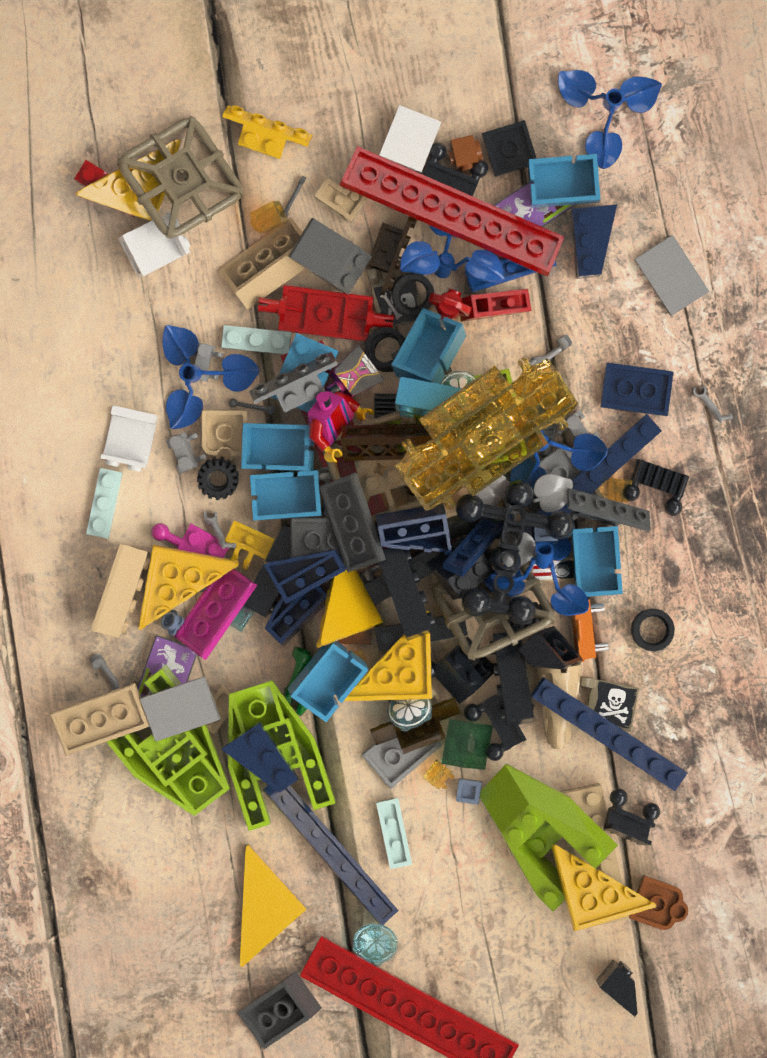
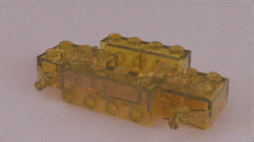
[394,357,578,510]

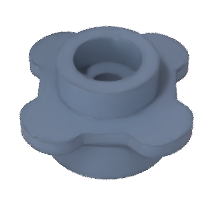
[161,610,184,636]

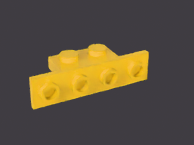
[222,105,313,159]

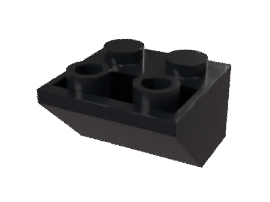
[433,636,494,704]

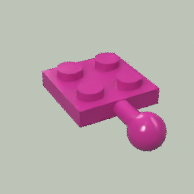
[151,523,229,558]

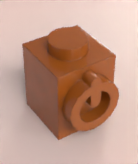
[448,135,483,172]

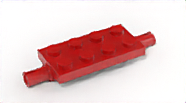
[258,285,394,342]

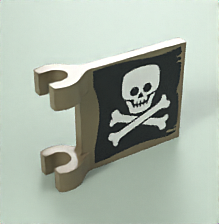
[367,268,421,328]
[579,676,640,732]

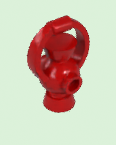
[428,288,472,320]

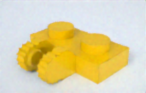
[225,520,275,570]

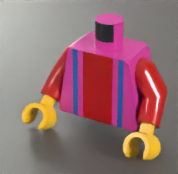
[308,391,374,462]

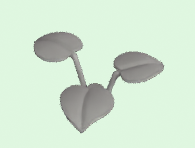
[468,471,573,567]

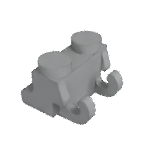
[195,343,224,382]
[556,410,601,453]
[166,432,206,474]

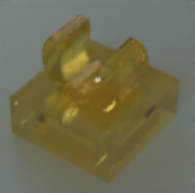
[424,759,455,790]

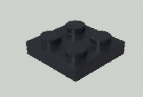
[481,120,537,177]

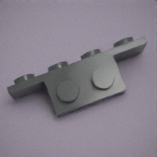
[249,352,338,413]
[567,488,650,531]

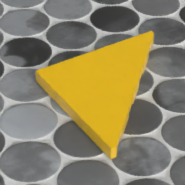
[75,139,181,221]
[138,545,239,630]
[316,569,383,648]
[344,611,432,701]
[240,844,307,967]
[551,844,656,931]

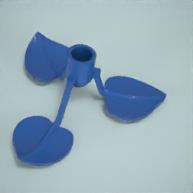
[558,70,662,169]
[400,225,504,282]
[162,325,260,429]
[510,393,608,494]
[484,538,589,616]

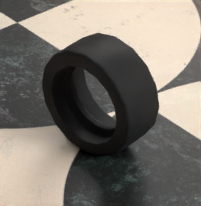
[391,272,434,316]
[364,327,405,372]
[631,608,675,652]

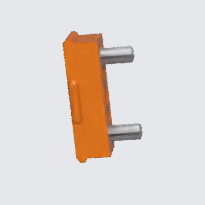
[571,600,609,662]

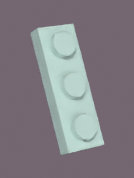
[221,325,291,355]
[86,468,123,539]
[376,798,412,869]

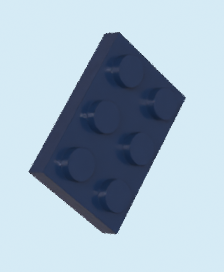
[600,363,674,417]

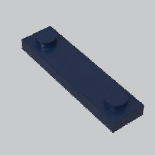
[443,513,512,577]

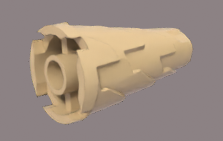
[536,663,582,749]

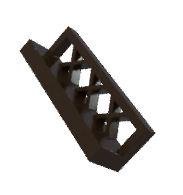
[341,423,435,461]

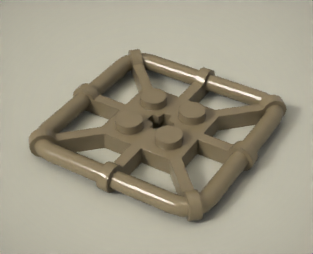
[117,116,244,239]
[323,411,440,524]
[431,562,556,660]

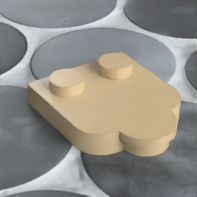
[202,410,247,464]

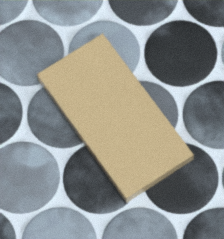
[50,683,150,756]

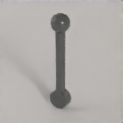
[280,176,306,219]
[229,399,275,415]

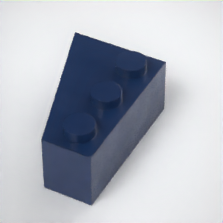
[376,503,452,555]
[264,548,347,604]
[221,722,299,793]

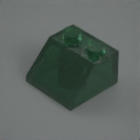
[441,718,493,770]

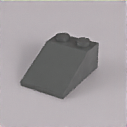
[288,218,372,295]
[238,971,322,1049]

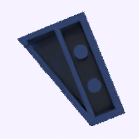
[570,204,617,279]
[265,585,327,646]

